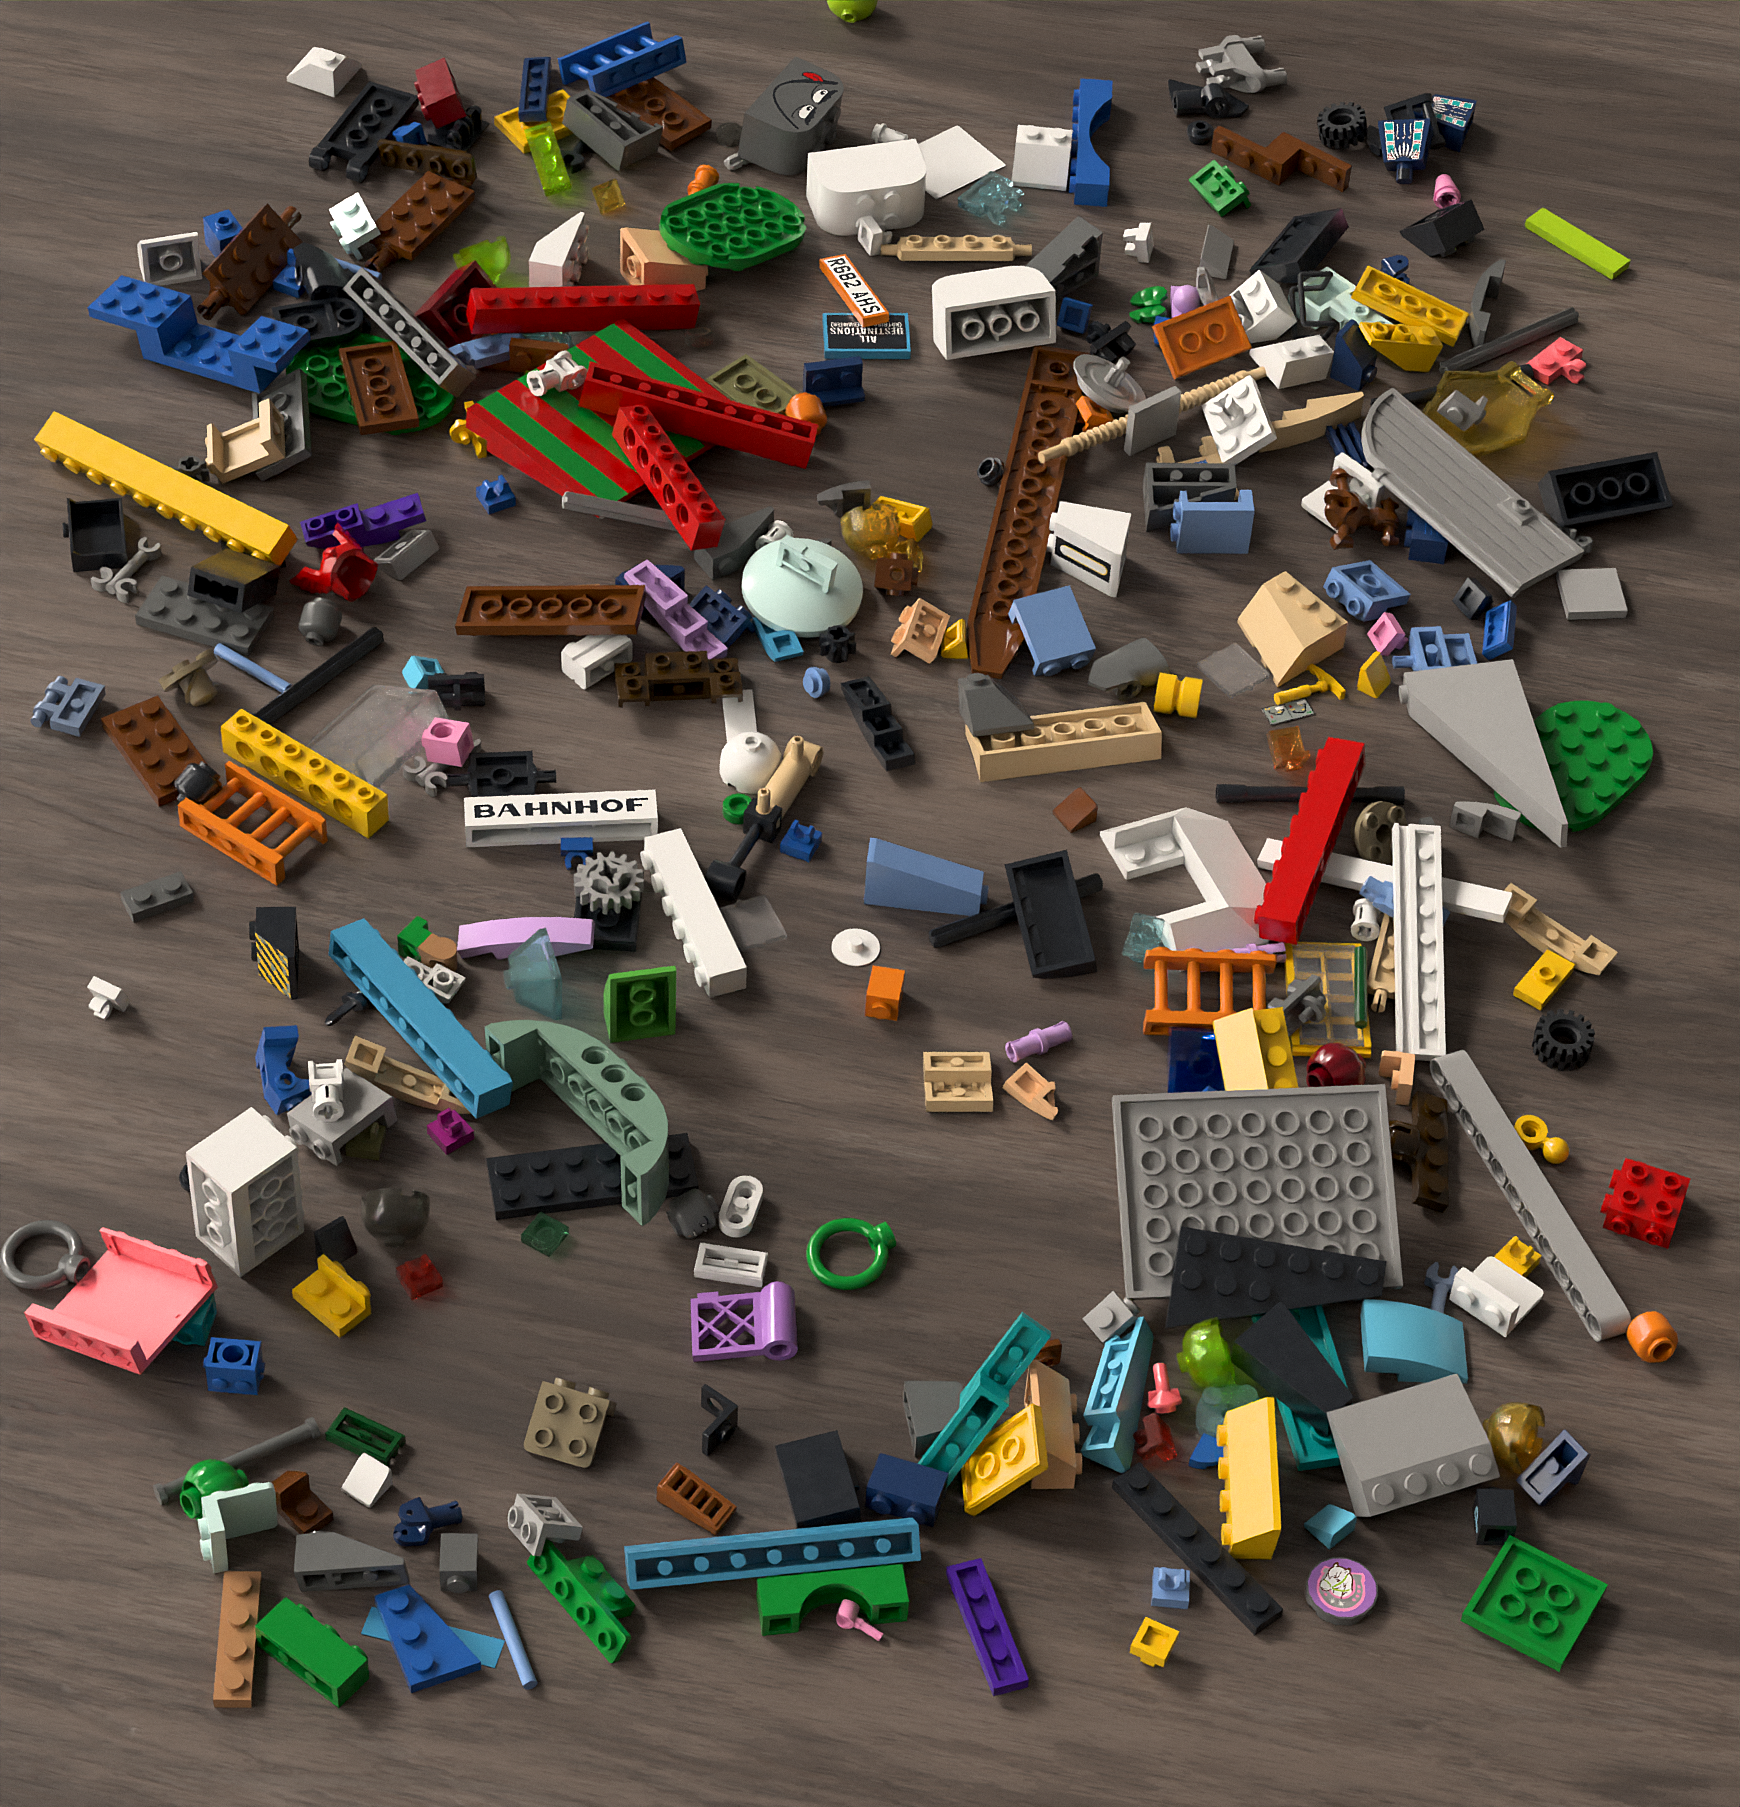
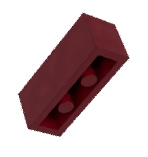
[414,57,466,129]

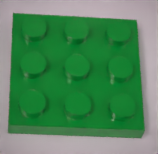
[1461,1535,1608,1672]

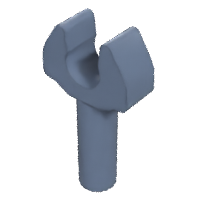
[1424,1262,1458,1314]

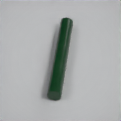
[1354,946,1368,1029]

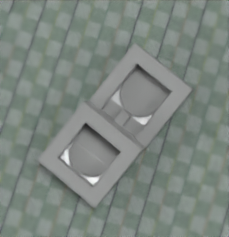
[1449,802,1521,842]

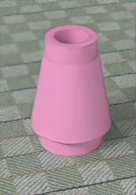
[1433,174,1461,208]

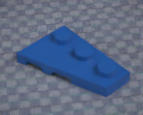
[374,1584,481,1693]

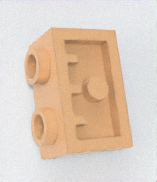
[891,598,950,664]

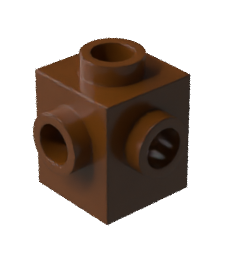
[874,552,919,596]

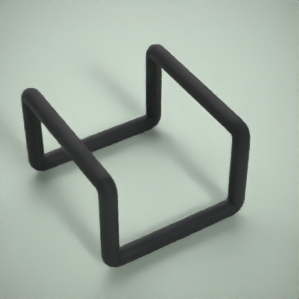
[1289,271,1337,340]

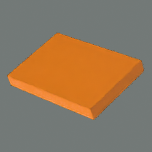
[1152,296,1252,380]

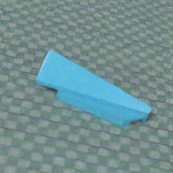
[1081,1316,1154,1474]

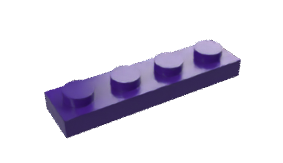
[946,1558,1029,1696]

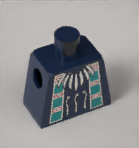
[1413,94,1477,152]
[1378,118,1433,184]

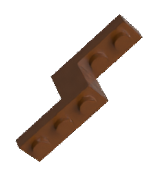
[1211,126,1352,192]

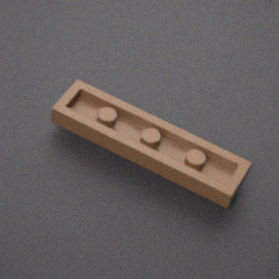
[213,1571,262,1708]

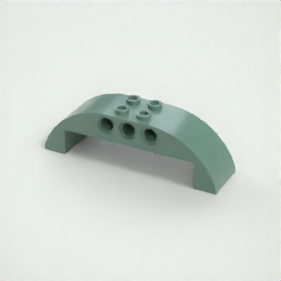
[485,1020,669,1226]

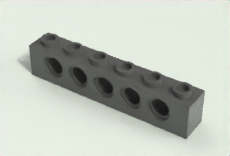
[343,267,476,398]

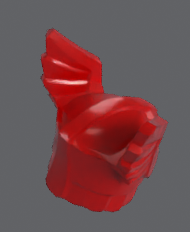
[289,523,378,602]

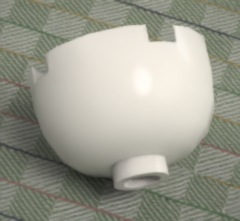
[720,732,782,794]

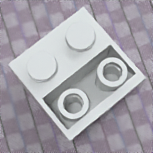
[1229,270,1297,343]

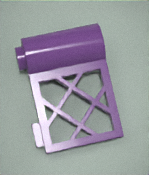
[691,1281,798,1362]

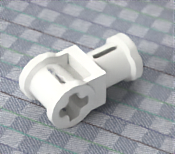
[527,350,588,396]
[308,1059,344,1123]

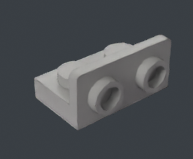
[508,1493,583,1556]

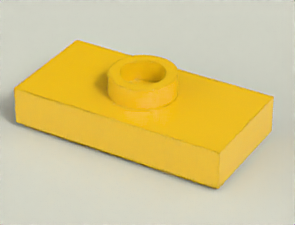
[1513,949,1575,1011]

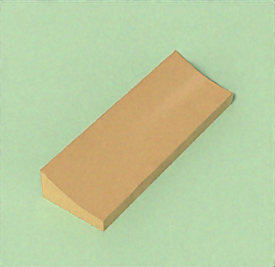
[965,702,1162,782]

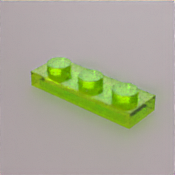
[524,122,572,197]

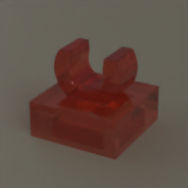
[396,1254,443,1300]
[1133,1413,1177,1462]

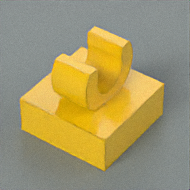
[1494,1236,1542,1278]
[1130,1617,1179,1667]

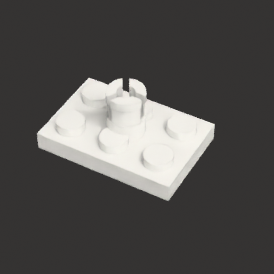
[1201,375,1277,465]

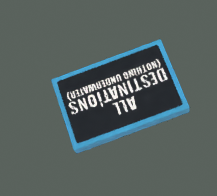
[822,313,911,359]

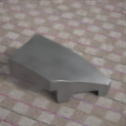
[817,480,871,518]

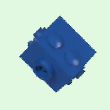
[203,209,242,258]
[203,1337,265,1395]

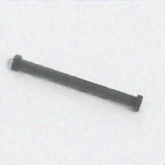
[153,1417,321,1505]

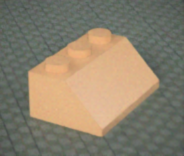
[1024,1360,1082,1489]

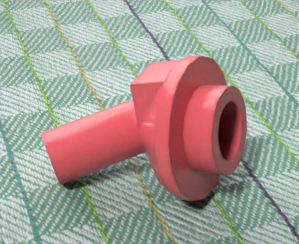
[1147,1363,1182,1413]

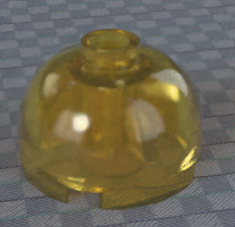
[840,503,901,559]
[1482,1402,1545,1474]

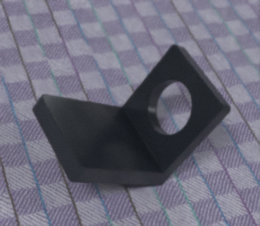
[701,1384,738,1456]

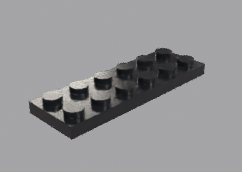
[486,1133,699,1220]

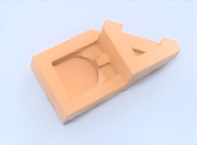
[1002,1063,1058,1120]

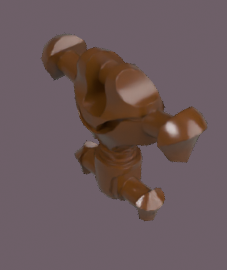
[1324,468,1400,550]

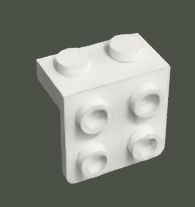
[1301,453,1386,533]
[1449,1256,1543,1337]

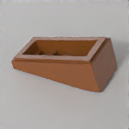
[657,1462,737,1535]

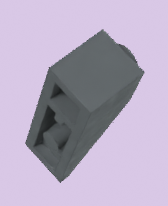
[694,506,774,581]
[294,1531,410,1592]

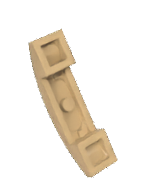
[1504,883,1618,975]
[344,1036,470,1114]

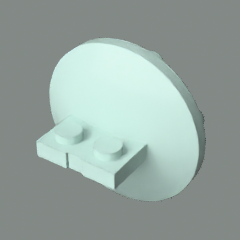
[742,534,863,638]

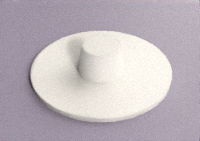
[832,929,880,967]

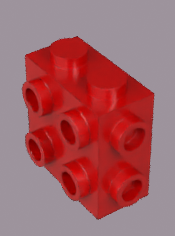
[1600,1158,1691,1249]

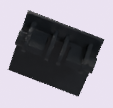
[423,105,489,151]

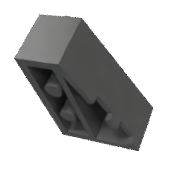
[562,89,663,171]
[1025,216,1103,302]
[1143,463,1237,532]

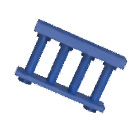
[558,22,687,97]

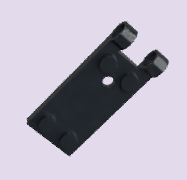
[309,81,419,183]

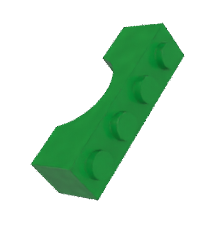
[756,1564,909,1636]

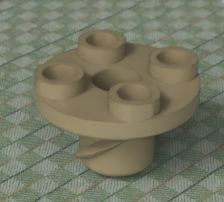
[158,648,219,707]
[1350,801,1407,864]

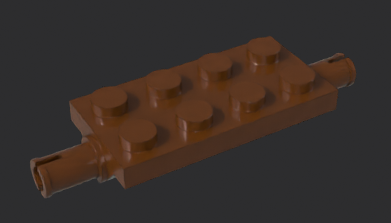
[365,171,475,273]
[197,203,303,320]

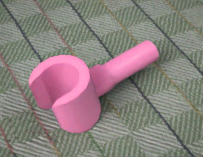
[836,1599,883,1641]

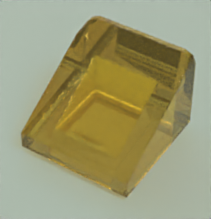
[886,538,923,572]

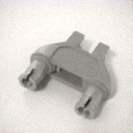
[1196,35,1287,93]

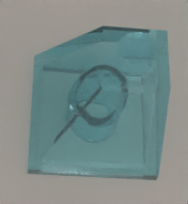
[503,928,562,1020]

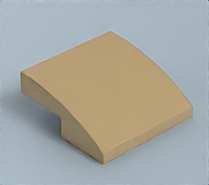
[923,1052,993,1112]

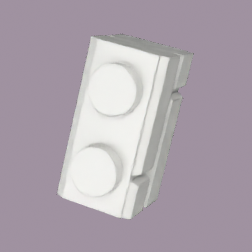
[561,635,632,690]

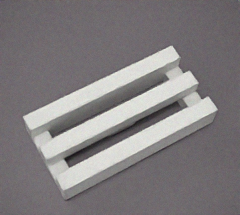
[694,1243,768,1288]

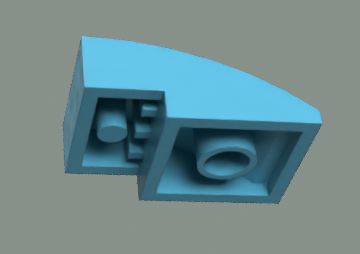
[1360,1299,1468,1384]

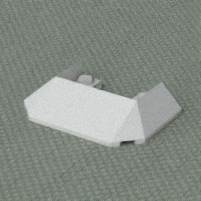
[1100,807,1270,972]

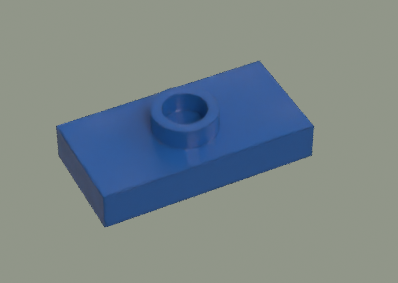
[1482,600,1517,661]

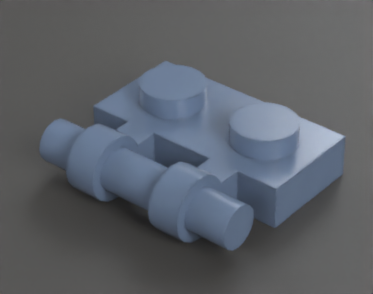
[30,676,106,737]

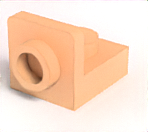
[1379,1050,1415,1106]

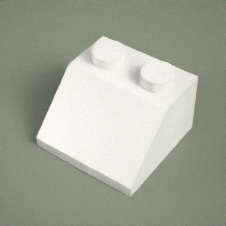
[1011,125,1073,191]
[137,232,202,286]
[1249,335,1334,389]

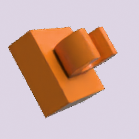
[1076,395,1114,433]

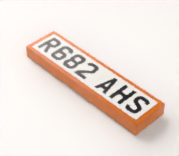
[819,254,889,327]

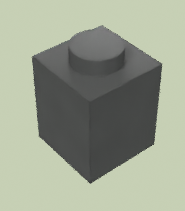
[439,1533,479,1593]

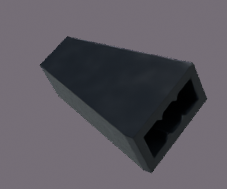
[1230,1302,1354,1437]

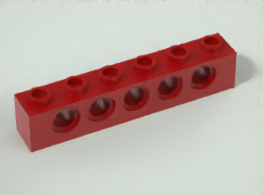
[612,404,726,551]

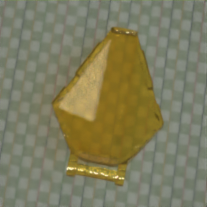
[1422,361,1554,458]

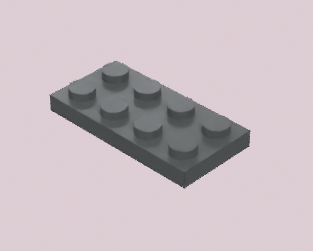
[252,368,312,481]
[135,576,274,657]

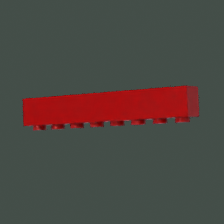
[466,284,700,334]
[578,361,818,469]
[1254,737,1366,945]

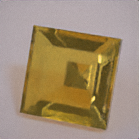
[591,178,625,214]

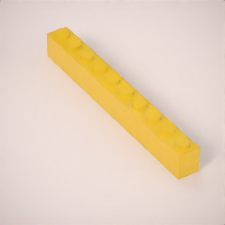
[34,411,298,565]

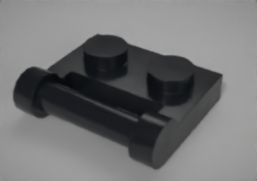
[1384,93,1446,150]

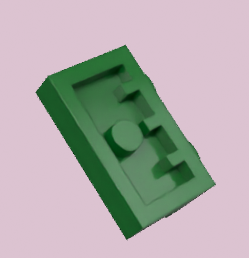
[1188,160,1252,217]

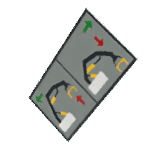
[1261,698,1315,725]

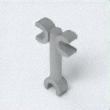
[91,537,162,603]
[402,739,482,797]

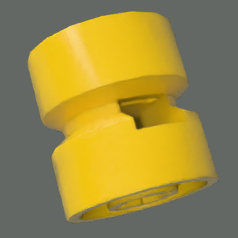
[1154,673,1203,718]

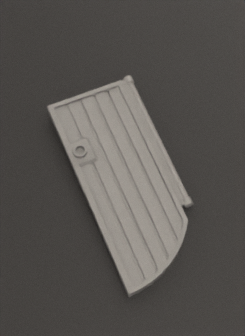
[1361,388,1584,598]

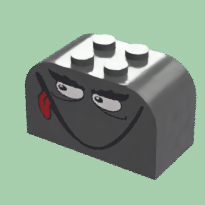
[738,56,844,175]

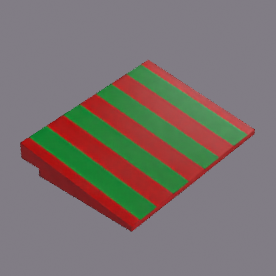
[466,318,729,518]

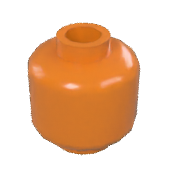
[785,392,827,436]
[1626,1311,1678,1363]

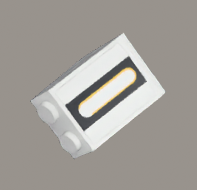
[1047,501,1131,597]

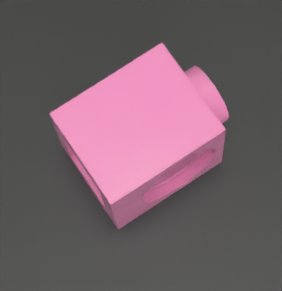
[421,717,474,767]

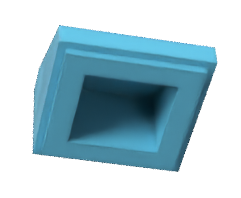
[402,656,444,692]
[1304,1504,1357,1550]

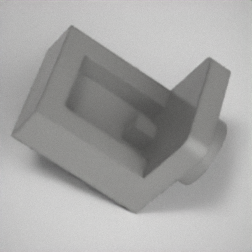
[1437,390,1488,431]
[1082,1291,1141,1345]

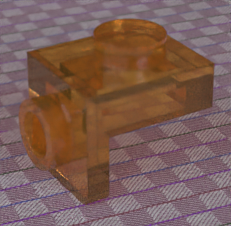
[1266,726,1311,772]

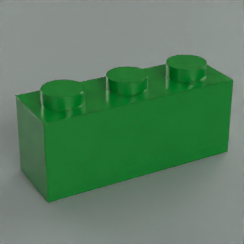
[255,1597,369,1708]

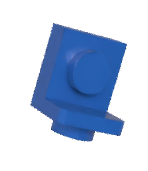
[273,249,306,298]

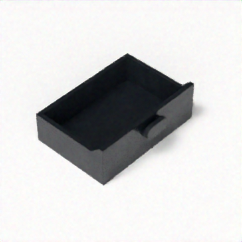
[62,498,128,572]
[775,1430,862,1529]

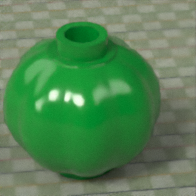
[180,1459,249,1522]

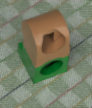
[397,915,458,972]

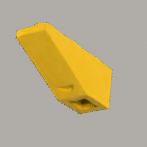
[1359,322,1443,372]

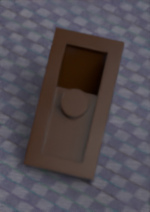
[271,1470,334,1534]

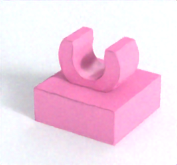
[1367,612,1408,656]

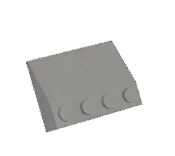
[1326,1374,1500,1517]

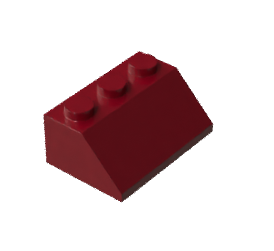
[415,260,497,348]

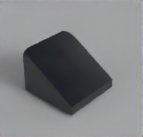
[314,1216,357,1263]

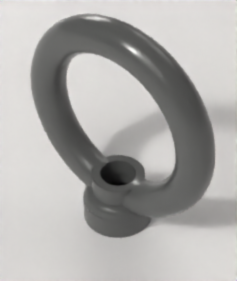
[0,1220,90,1290]

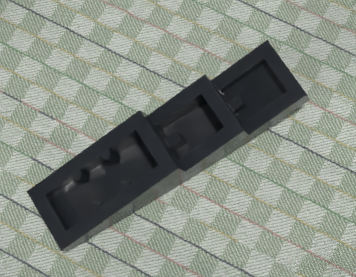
[840,676,916,772]

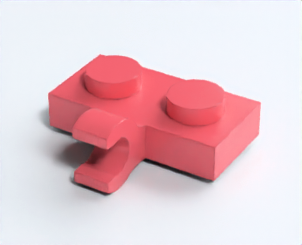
[1526,337,1586,385]

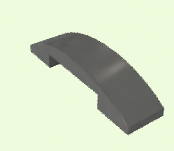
[1468,259,1506,348]

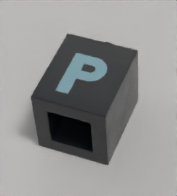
[1472,1487,1517,1546]

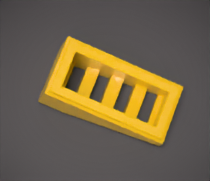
[864,496,933,542]

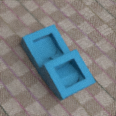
[752,617,804,662]

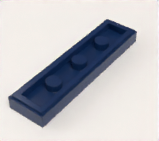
[518,57,552,122]

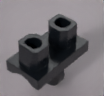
[1086,321,1136,364]
[428,672,485,711]

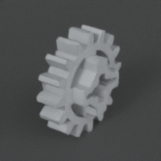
[574,852,644,914]

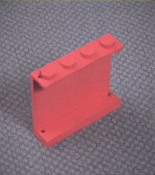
[24,1227,218,1375]

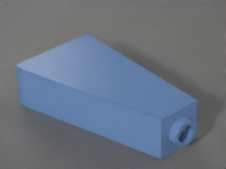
[864,838,989,916]

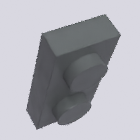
[120,871,194,923]

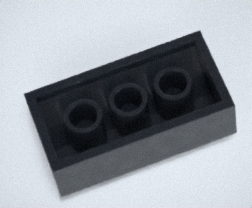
[1538,452,1673,528]

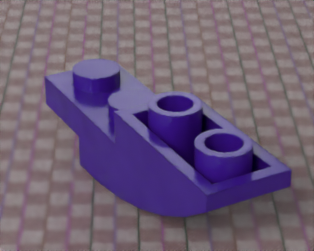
[300,493,427,549]

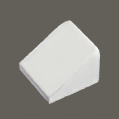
[341,1453,392,1508]

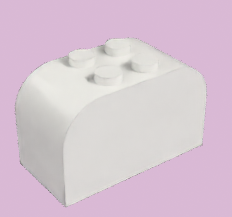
[806,139,927,236]
[932,266,1056,360]

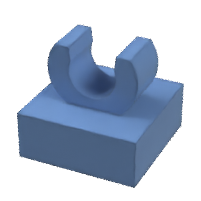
[1151,1567,1190,1609]

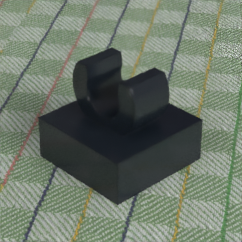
[1452,577,1494,620]

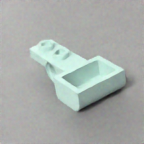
[1288,267,1392,330]

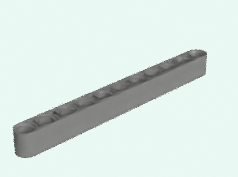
[1430,1050,1632,1342]

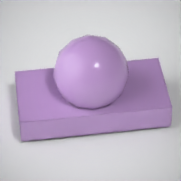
[1170,285,1201,318]

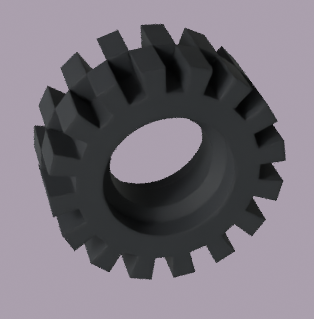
[1317,102,1368,149]
[1532,1009,1595,1071]

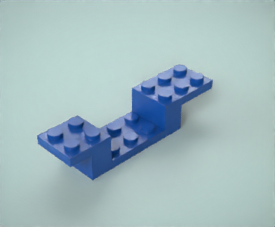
[87,275,311,393]

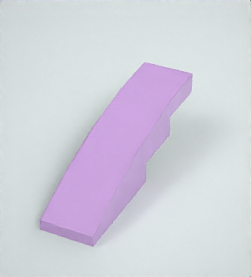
[624,559,728,659]
[457,917,595,961]

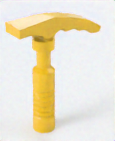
[1274,664,1346,705]

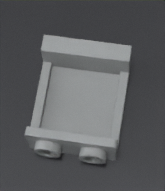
[287,1068,398,1166]

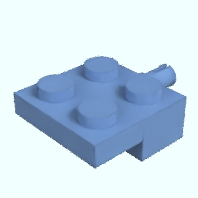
[1392,626,1477,671]

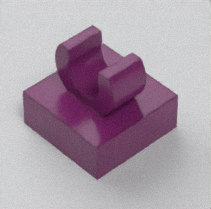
[427,1108,474,1155]

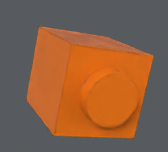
[865,965,905,1021]

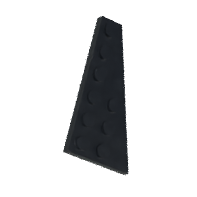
[1165,1226,1387,1330]

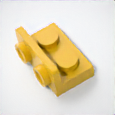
[292,1254,371,1338]

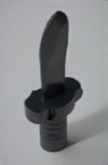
[325,989,368,1026]

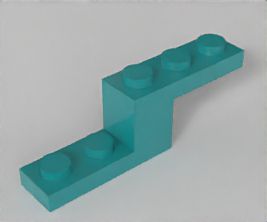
[918,1312,1051,1487]

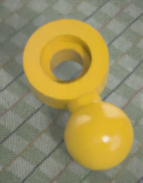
[1514,1115,1569,1164]

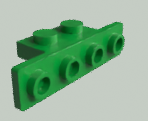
[527,1539,636,1663]

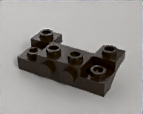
[614,651,743,708]

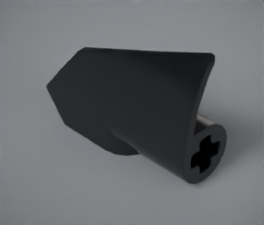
[1168,79,1249,118]
[293,242,352,301]

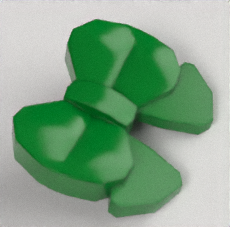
[1129,286,1168,324]

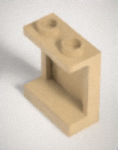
[205,398,285,484]

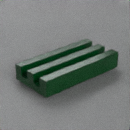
[325,1407,406,1467]

